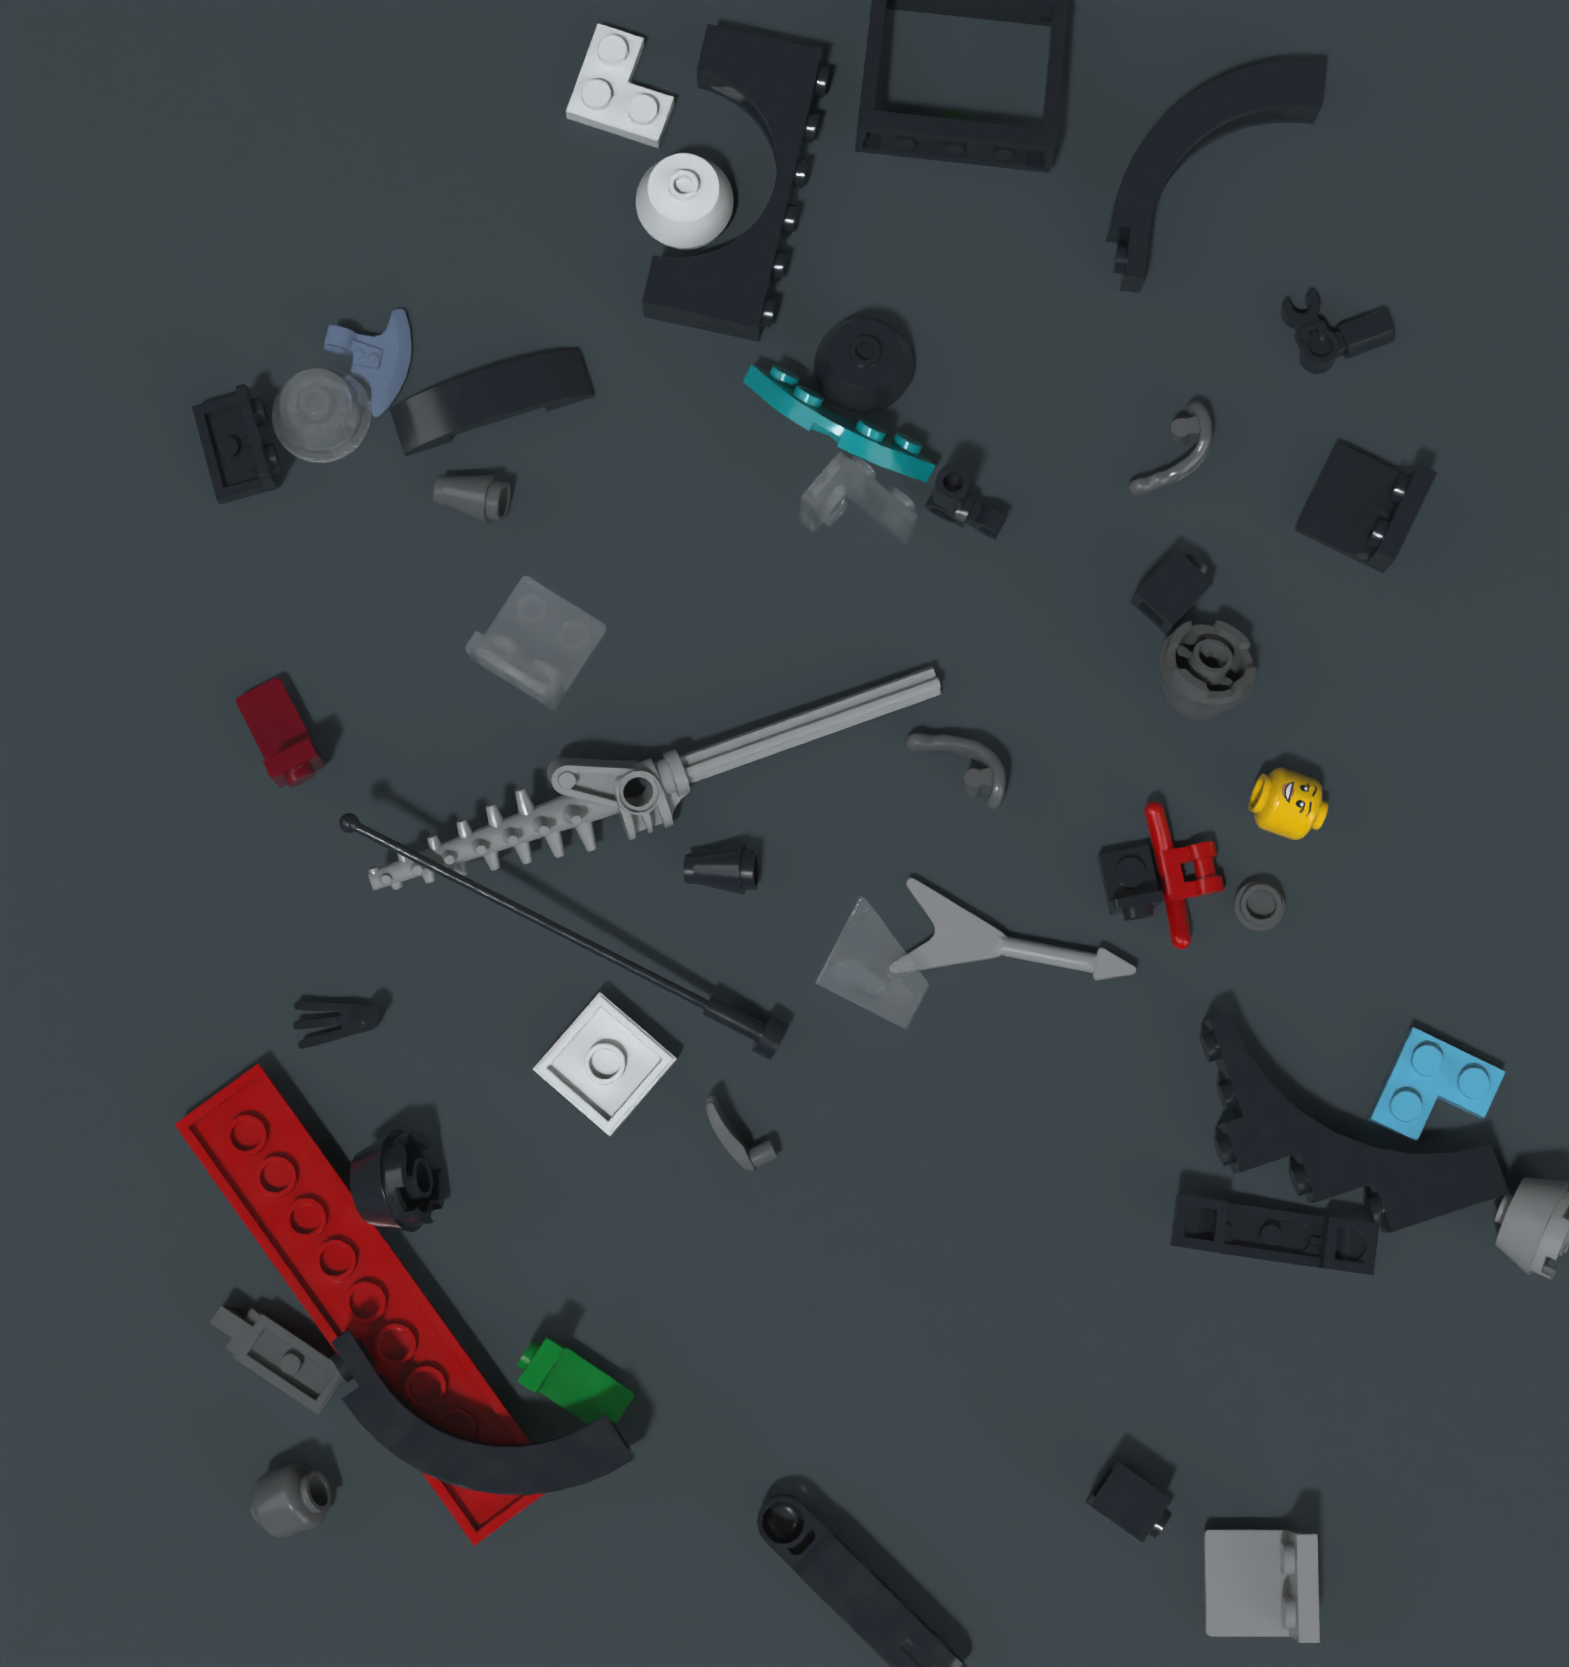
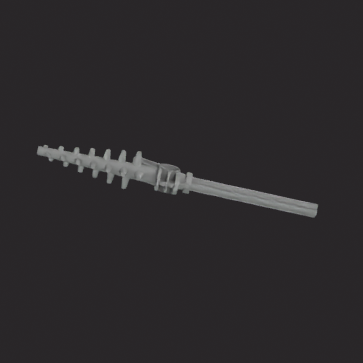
[368,666,941,890]

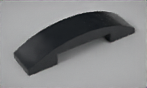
[389,349,593,456]
[1170,1194,1379,1275]

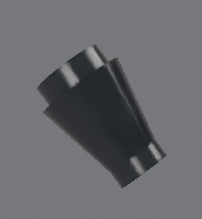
[684,844,760,895]

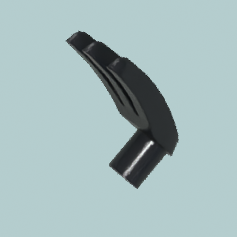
[293,1001,381,1049]

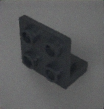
[1295,443,1438,573]

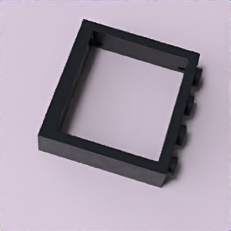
[855,0,1069,173]

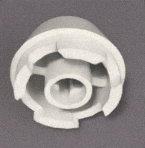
[636,153,734,250]

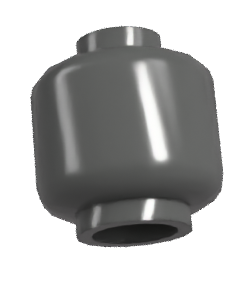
[250,1463,331,1538]

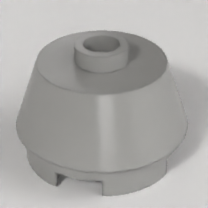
[1495,1177,1569,1280]

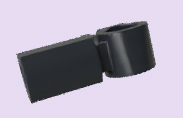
[1281,291,1395,374]
[925,463,1007,540]

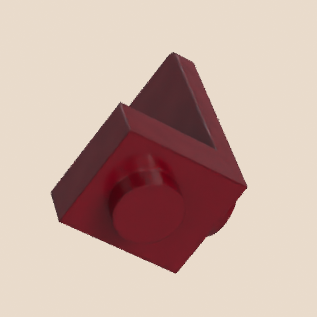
[236,678,325,788]

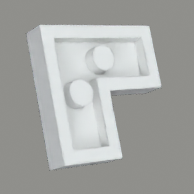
[566,23,675,148]

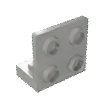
[1203,1529,1320,1643]

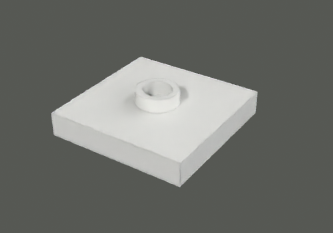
[533,992,677,1137]

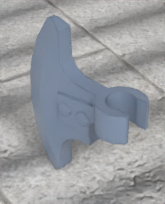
[324,309,412,418]

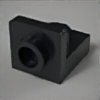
[1097,845,1165,921]

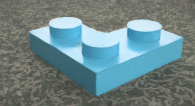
[1367,1027,1505,1142]

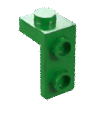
[516,1336,634,1425]

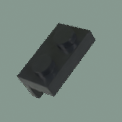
[192,384,282,505]

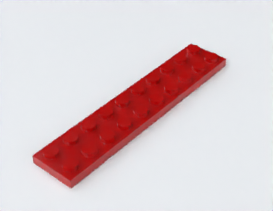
[174,1064,545,1546]

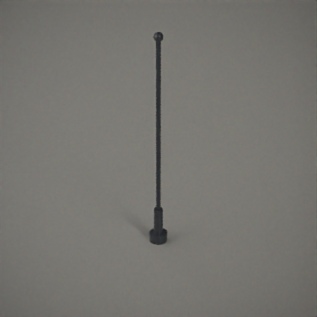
[339,813,788,1060]

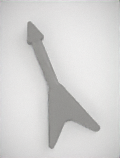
[890,878,1136,981]

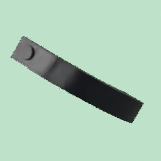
[1105,59,1326,293]
[331,1329,636,1495]

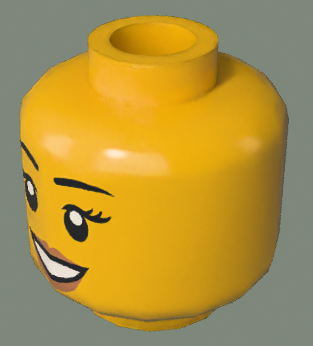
[1248,767,1328,840]

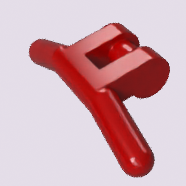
[1144,801,1225,950]

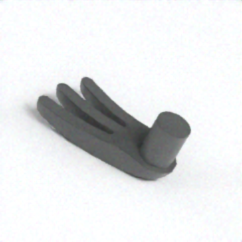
[705,1094,779,1171]

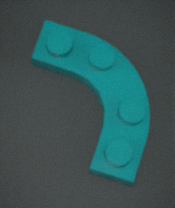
[743,364,936,483]

